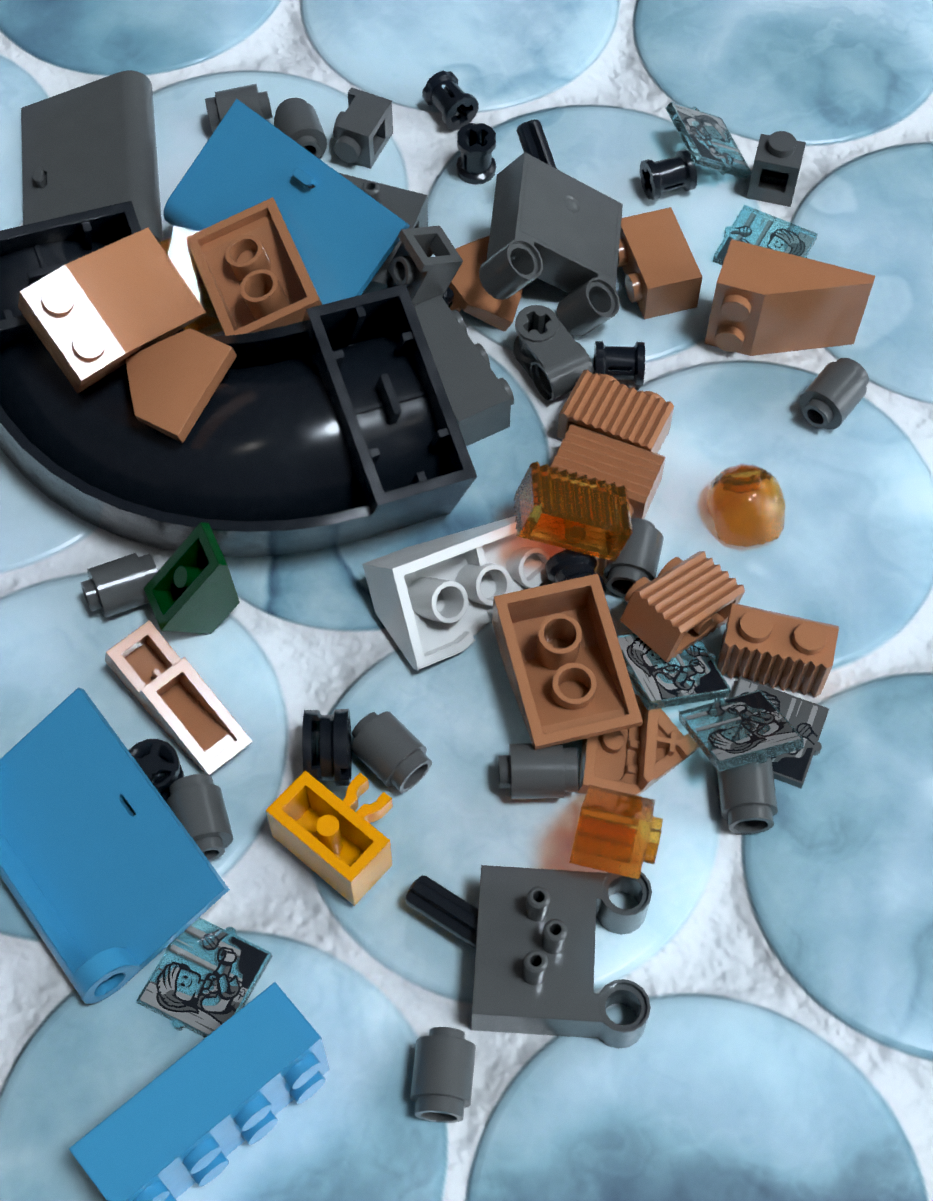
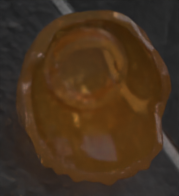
[706,464,786,547]

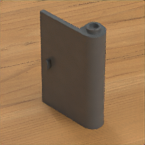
[21,70,164,250]

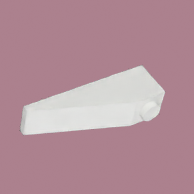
[362,503,576,670]

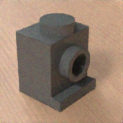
[333,87,393,169]
[746,131,806,207]
[387,226,463,305]

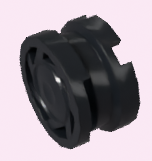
[302,709,352,786]

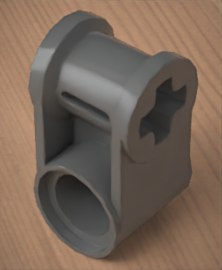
[513,305,594,401]

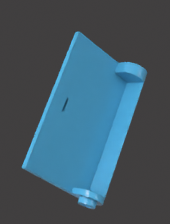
[163,99,410,304]
[0,687,230,1004]

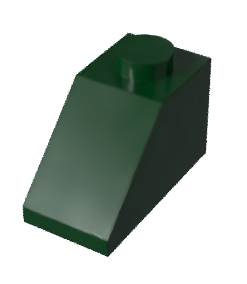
[143,522,240,634]

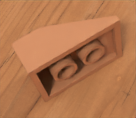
[186,197,323,336]
[18,227,206,393]
[704,239,875,356]
[492,574,643,750]

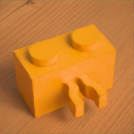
[266,770,393,906]

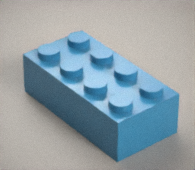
[69,982,330,1201]

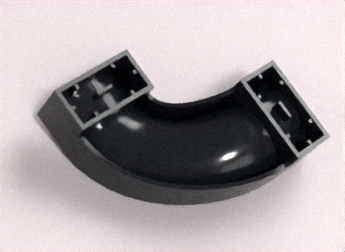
[0,201,477,557]

